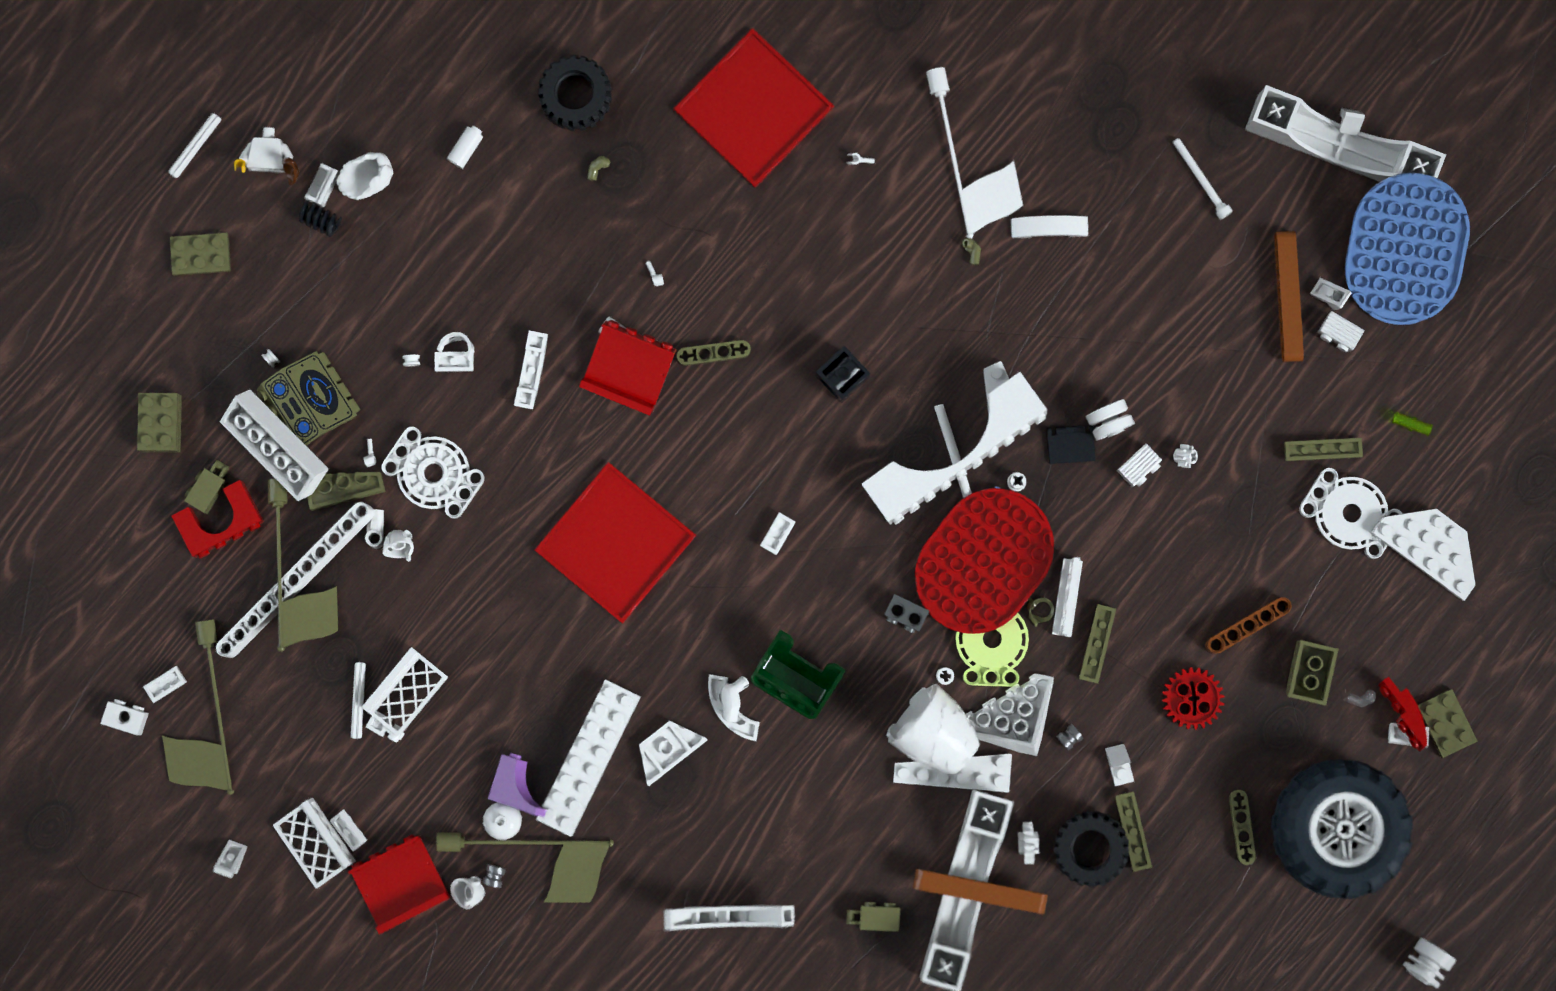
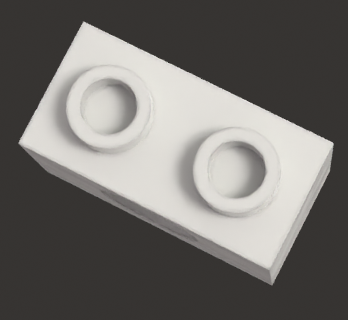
[101,699,149,735]

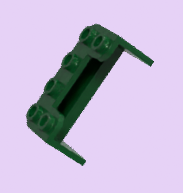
[751,629,846,719]

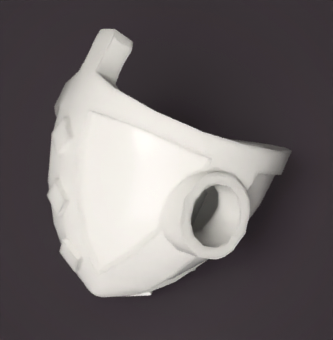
[382,530,414,562]
[451,876,485,909]

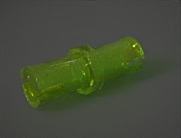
[1392,412,1433,436]

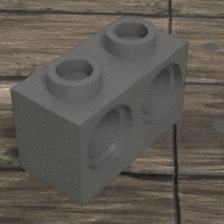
[884,594,929,634]

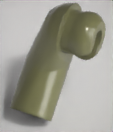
[587,156,610,181]
[962,238,981,265]

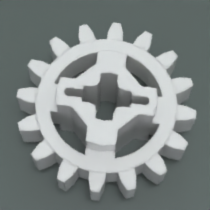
[1018,822,1039,864]

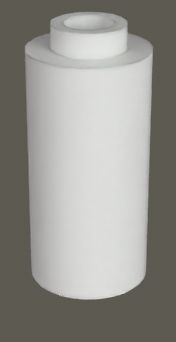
[447,126,483,169]

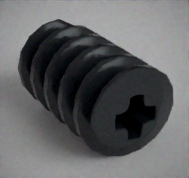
[299,199,342,237]

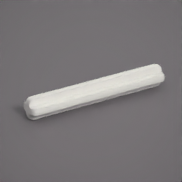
[169,113,221,178]
[351,662,366,739]

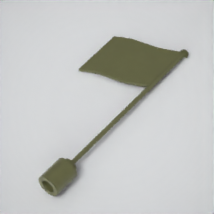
[268,478,338,652]
[162,620,234,795]
[437,832,614,903]

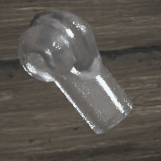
[1346,690,1376,707]

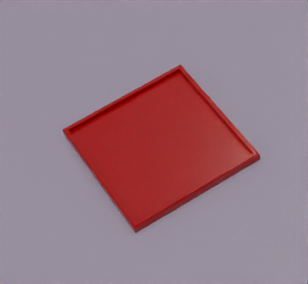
[673,28,834,188]
[535,462,697,624]

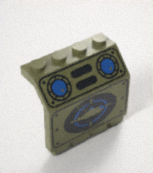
[257,351,360,446]

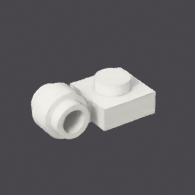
[366,711,405,742]

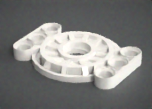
[382,427,485,519]
[1299,468,1402,559]

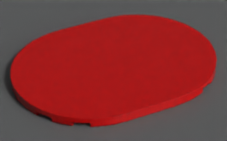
[915,488,1054,634]

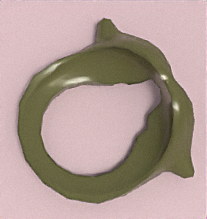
[1027,598,1054,627]

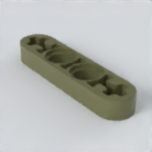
[677,340,751,366]
[1229,790,1256,865]

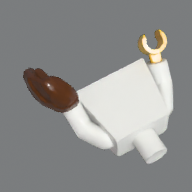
[234,127,299,185]

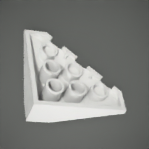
[965,674,1054,756]

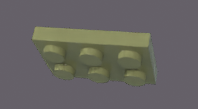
[170,233,231,276]
[1418,689,1478,758]

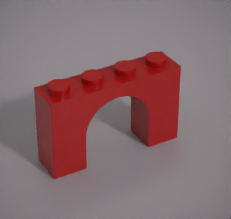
[172,480,264,559]

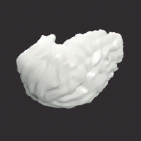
[336,152,393,200]

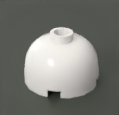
[483,802,522,840]

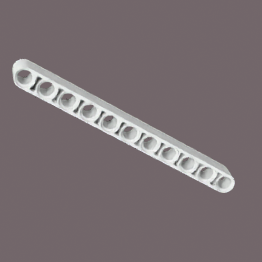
[216,502,374,658]

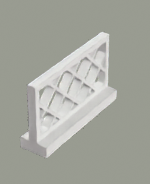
[1052,557,1083,637]
[362,647,448,737]
[273,798,356,889]

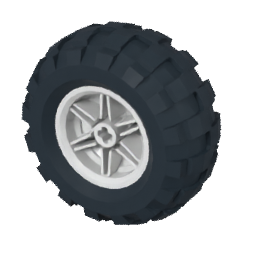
[1271,759,1413,899]

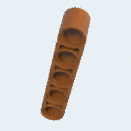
[1205,597,1292,654]

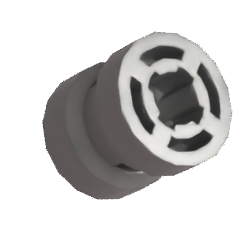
[1057,724,1083,751]
[482,864,506,888]

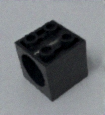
[815,346,871,404]

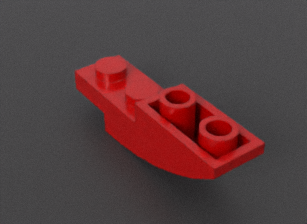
[1378,677,1427,752]

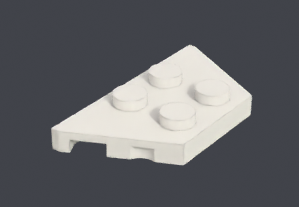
[639,721,707,786]

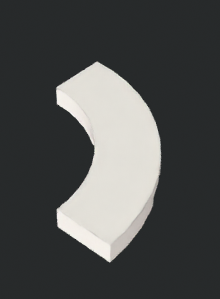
[708,674,760,741]

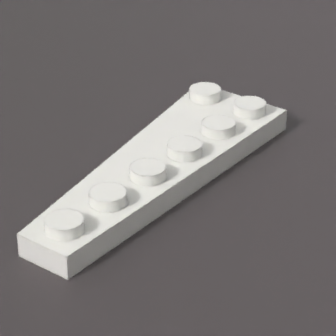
[893,754,1012,792]

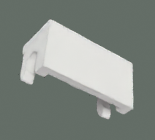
[304,163,340,208]

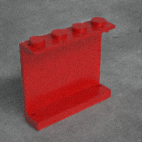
[579,320,677,416]
[348,834,451,934]

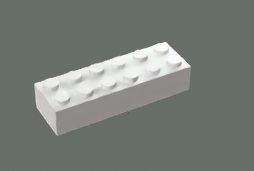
[220,390,328,501]

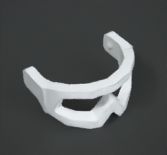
[437,332,475,360]

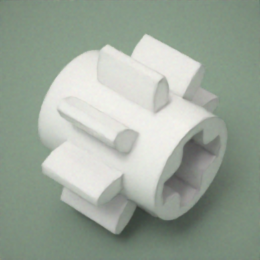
[1173,444,1198,468]

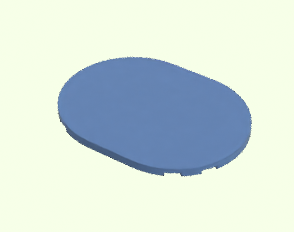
[1345,173,1470,325]

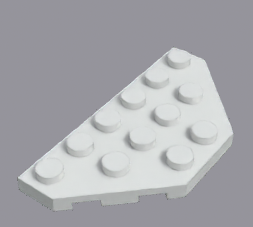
[1371,509,1475,601]

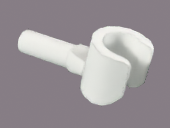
[847,153,875,165]
[646,261,664,286]
[363,439,376,467]

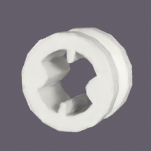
[262,349,280,368]
[403,355,420,366]
[936,667,954,685]

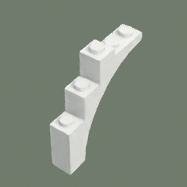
[664,904,794,930]

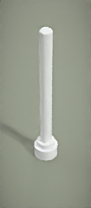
[1173,139,1233,220]

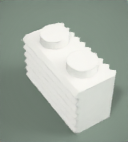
[1317,311,1365,352]
[1117,444,1162,487]

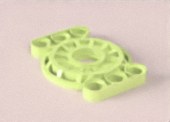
[955,613,1029,686]

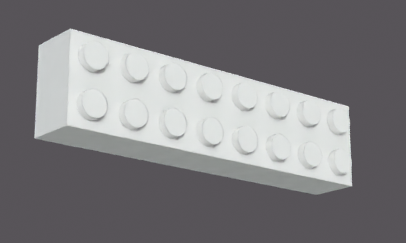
[536,680,641,836]

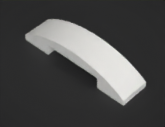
[1011,216,1088,238]
[514,330,548,409]

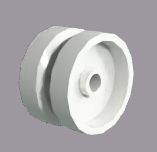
[1085,399,1135,441]

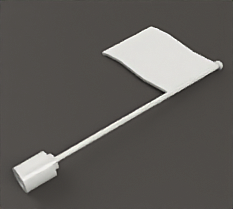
[926,67,1023,238]

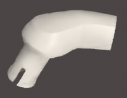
[721,676,749,722]

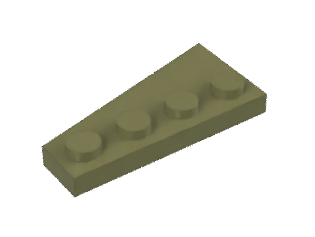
[307,472,386,511]

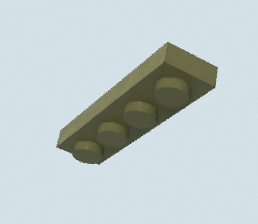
[1284,438,1363,461]
[1079,604,1116,684]
[1114,791,1152,872]

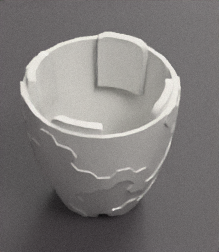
[886,684,980,774]

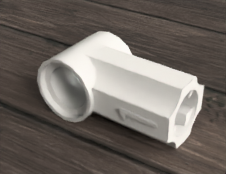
[365,509,385,549]

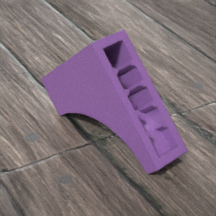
[488,753,546,817]

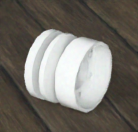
[1403,938,1456,988]

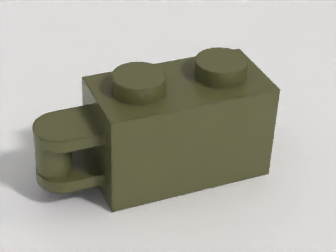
[184,460,229,514]
[846,902,900,931]

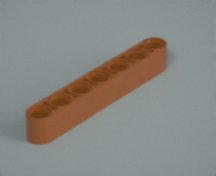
[1274,231,1304,362]
[913,869,1048,914]

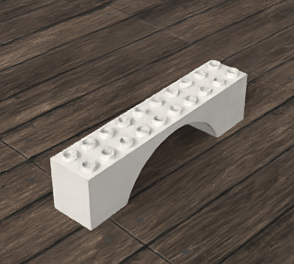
[1245,85,1446,182]
[862,372,1047,525]
[919,790,1013,991]

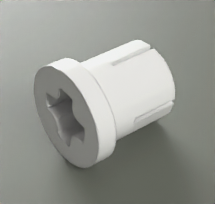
[1007,472,1026,492]

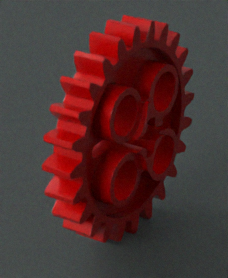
[1161,667,1225,730]

